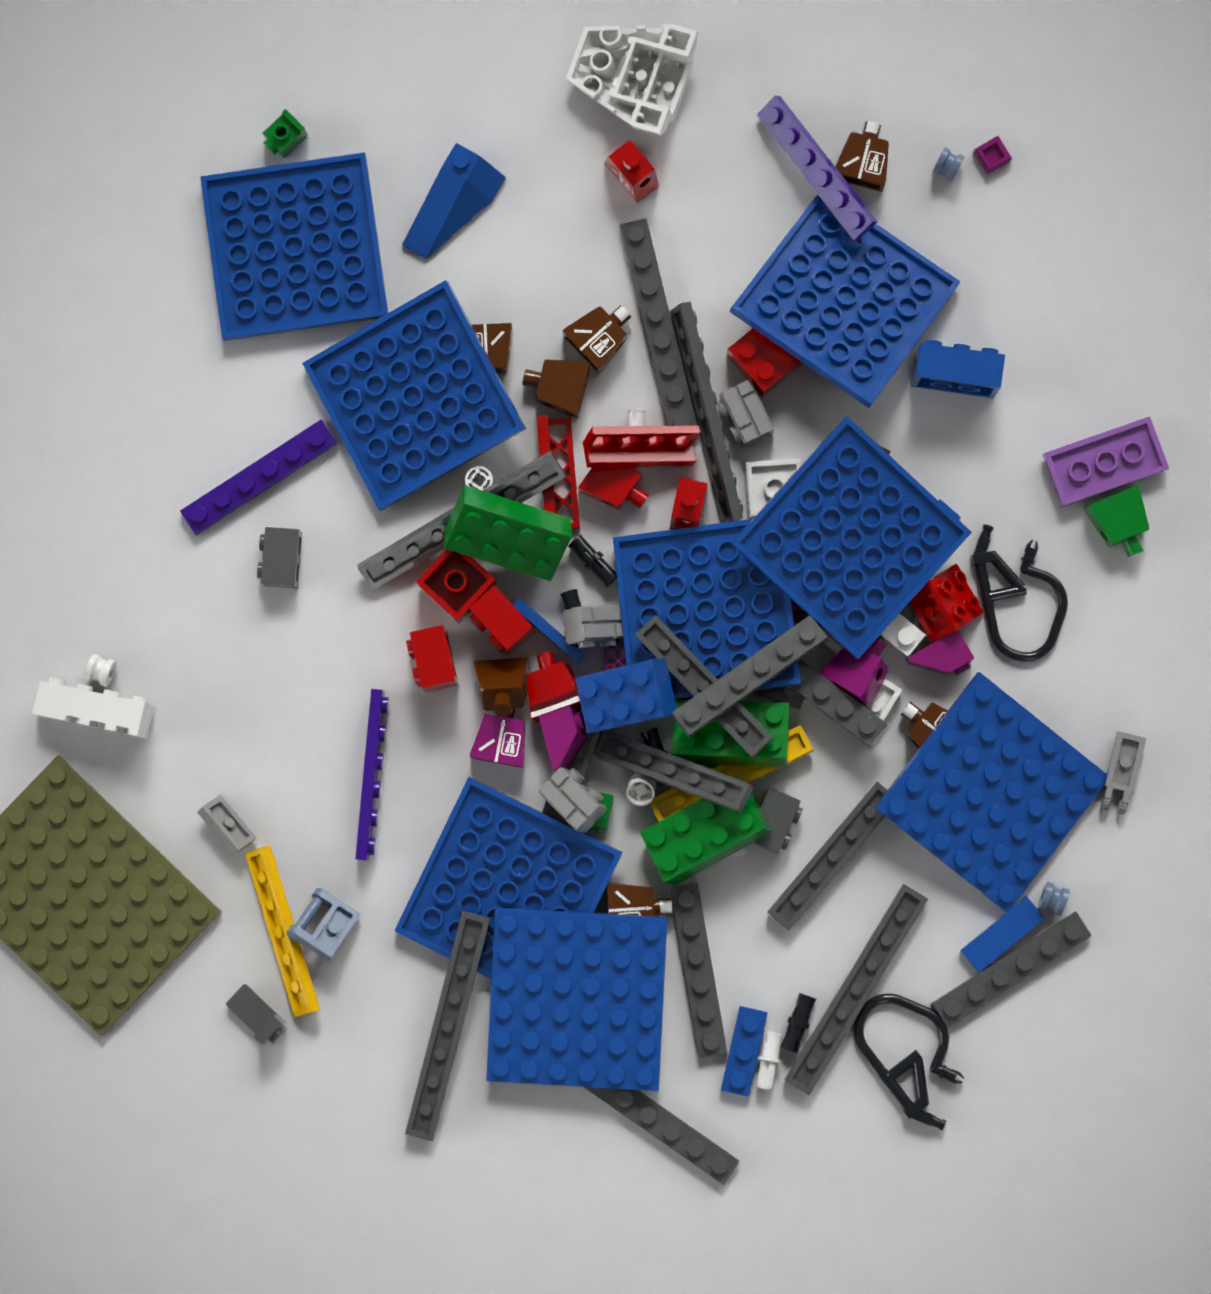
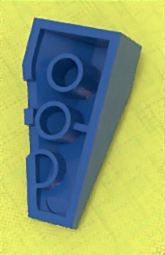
[402,143,506,259]

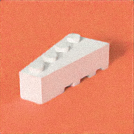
[32,677,155,739]

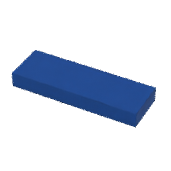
[513,598,583,664]
[960,896,1045,973]

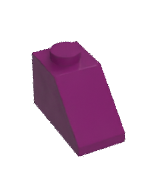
[906,630,975,676]
[539,706,586,771]

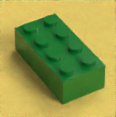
[444,485,572,581]
[672,699,790,767]
[640,778,772,887]

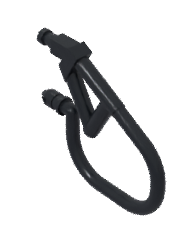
[970,524,1068,662]
[854,993,964,1131]

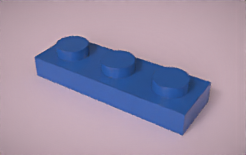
[720,1006,768,1097]

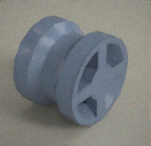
[933,147,965,182]
[1038,882,1070,916]

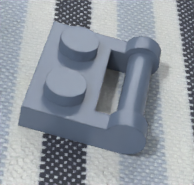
[286,888,361,962]

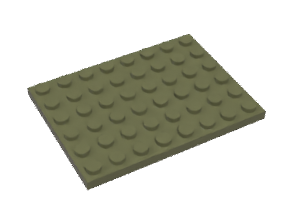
[0,755,221,1036]

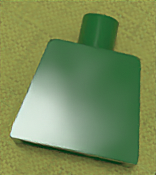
[1084,485,1149,557]

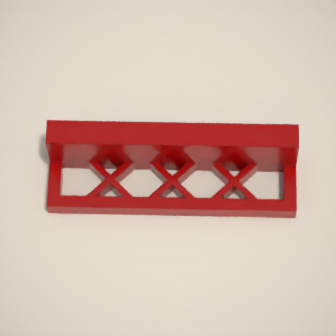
[536,415,580,530]
[582,425,700,468]

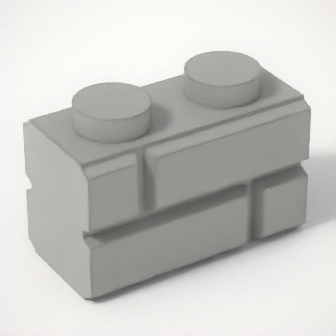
[717,379,775,447]
[562,605,624,649]
[539,767,607,833]

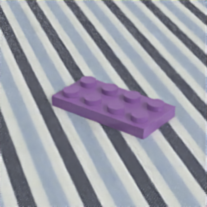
[1042,416,1170,507]

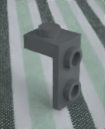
[226,984,286,1045]

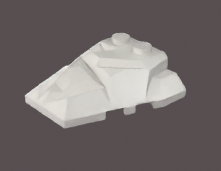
[566,24,698,136]

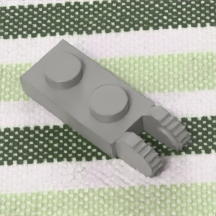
[1100,731,1146,815]

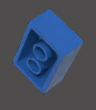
[911,340,1005,398]
[575,658,677,734]

